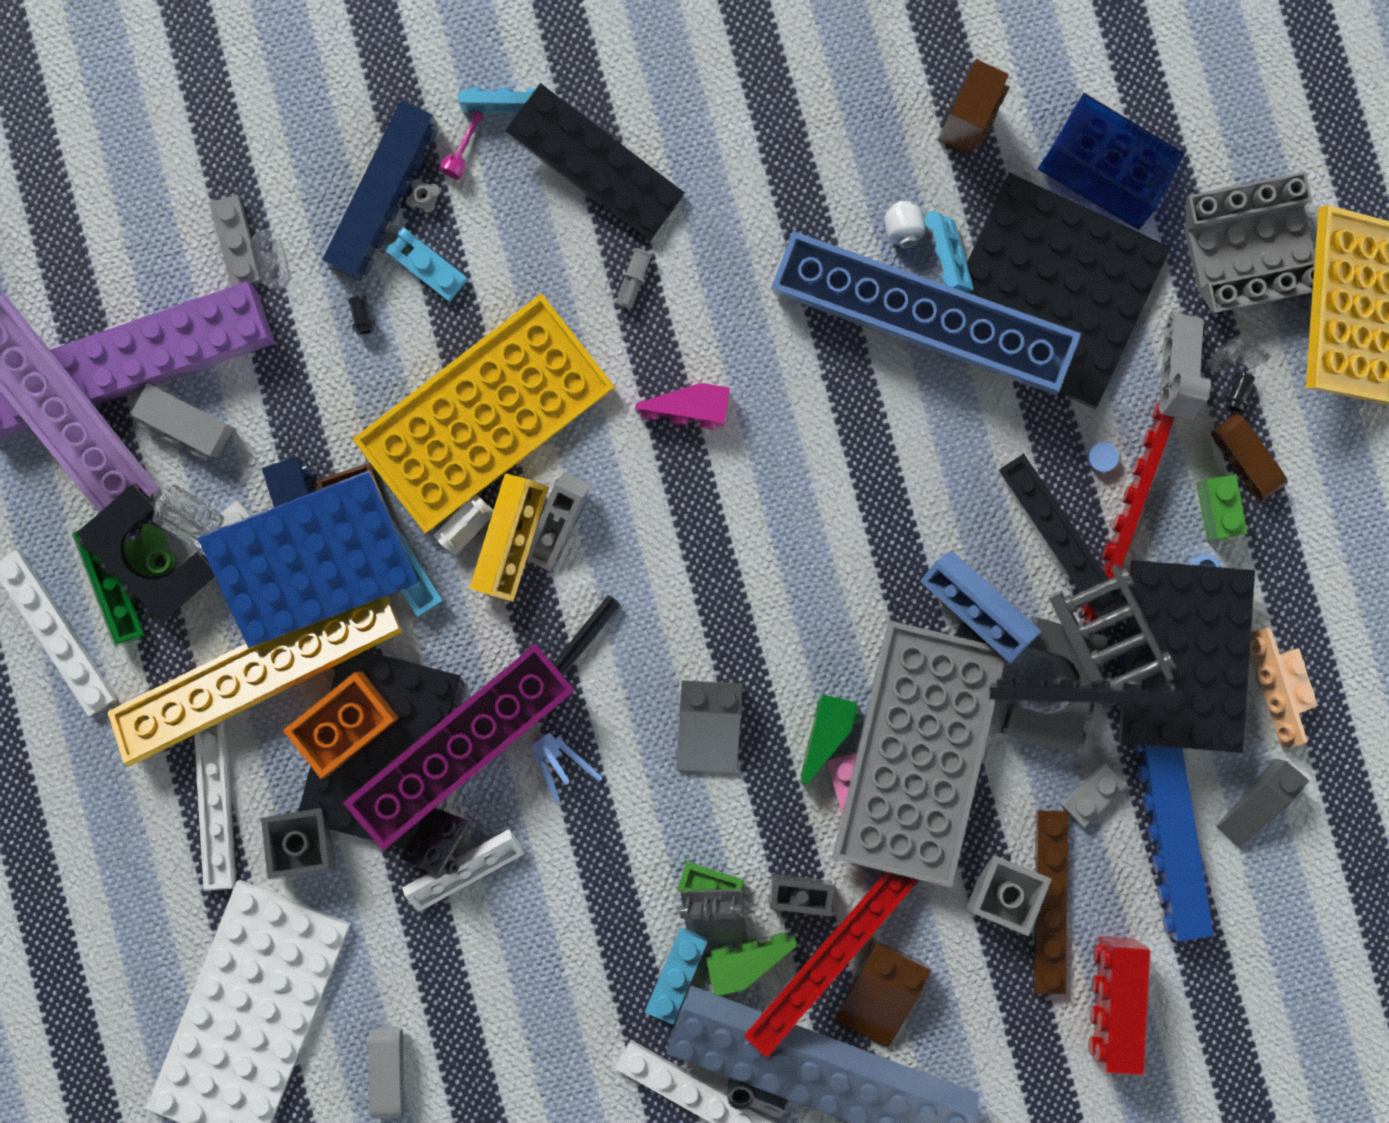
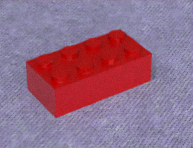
[1088,936,1150,1075]

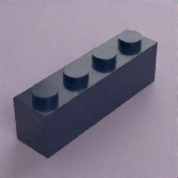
[262,457,316,507]

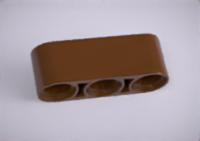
[1211,414,1288,502]

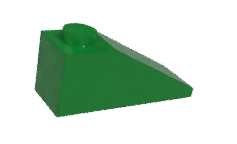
[799,694,861,785]

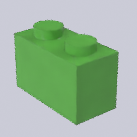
[1196,474,1248,541]

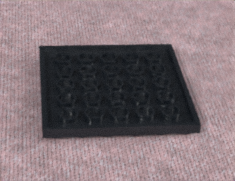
[966,172,1171,409]

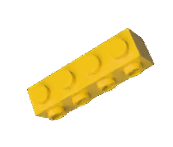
[469,474,549,602]

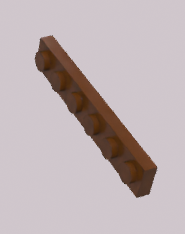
[1033,810,1068,994]

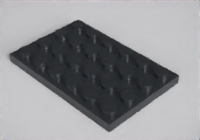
[1118,560,1255,753]
[298,650,460,849]

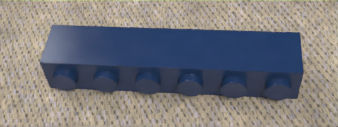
[322,100,438,281]

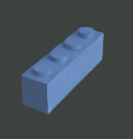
[920,550,1042,664]

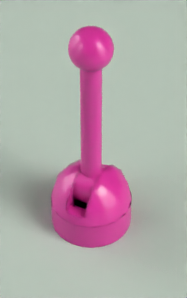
[439,111,483,180]

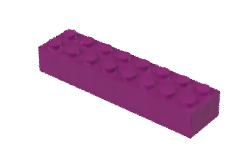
[343,643,575,850]

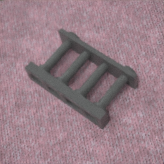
[1049,564,1176,709]

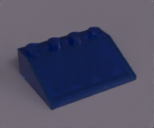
[1037,92,1185,230]

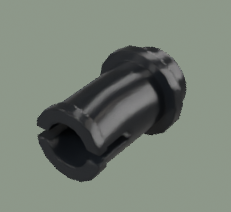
[348,295,376,335]
[1225,372,1255,412]

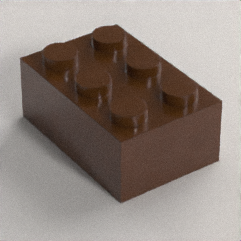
[937,59,1010,155]

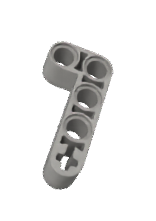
[1159,312,1211,421]

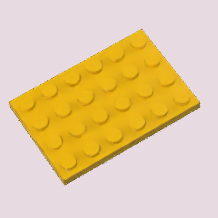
[1306,205,1389,405]

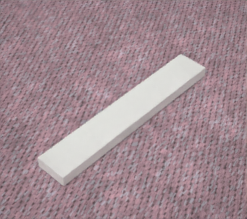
[194,719,236,891]

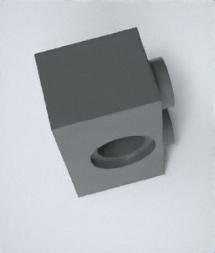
[768,874,834,916]

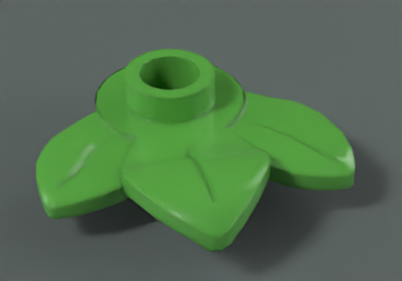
[125,524,176,577]

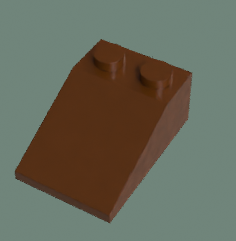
[833,938,931,1047]

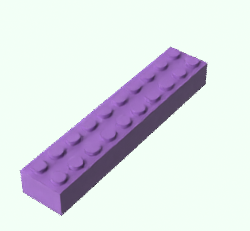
[0,281,275,439]

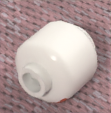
[884,201,926,248]

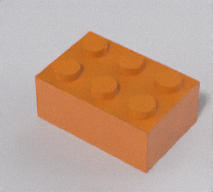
[283,672,400,779]

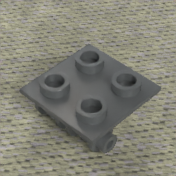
[679,889,748,943]

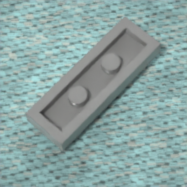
[209,195,263,286]

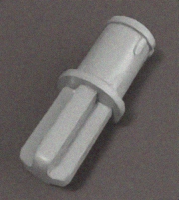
[616,248,652,309]

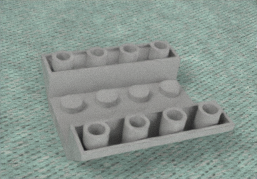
[1185,171,1315,314]

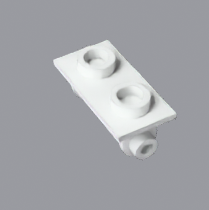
[433,495,493,556]

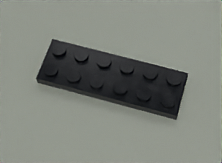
[505,83,685,242]

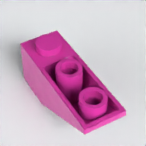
[635,383,730,430]

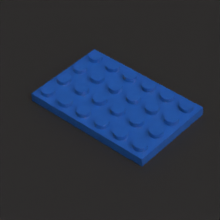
[198,470,418,648]

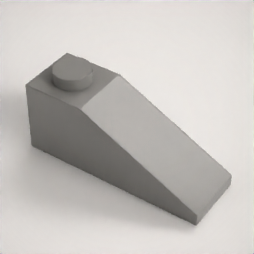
[527,472,591,571]

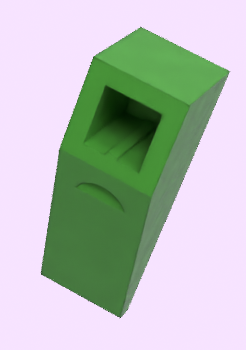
[706,932,797,996]

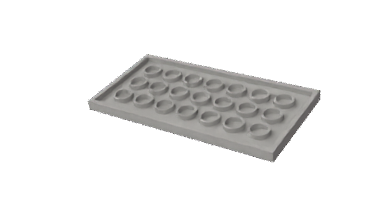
[832,620,1005,887]

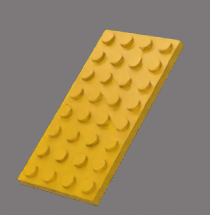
[352,293,615,534]

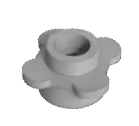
[406,179,440,213]

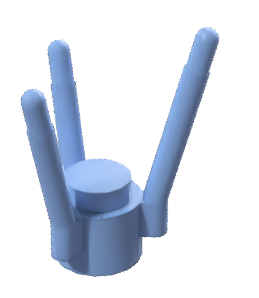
[531,733,602,802]

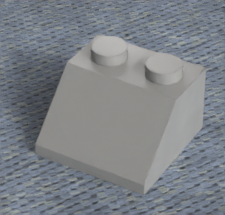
[966,855,1051,936]

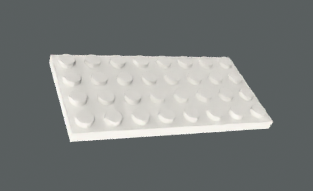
[146,880,351,1123]

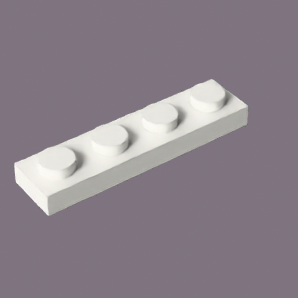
[402,830,524,912]

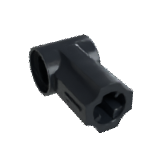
[727,1077,788,1119]

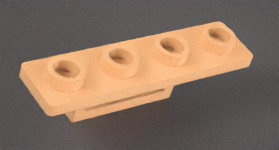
[1250,627,1318,747]

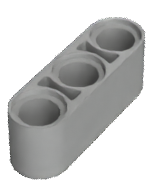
[368,1028,405,1119]

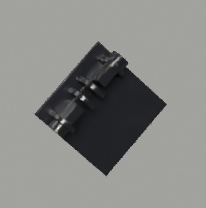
[400,807,471,876]

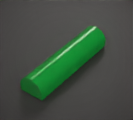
[72,531,145,647]

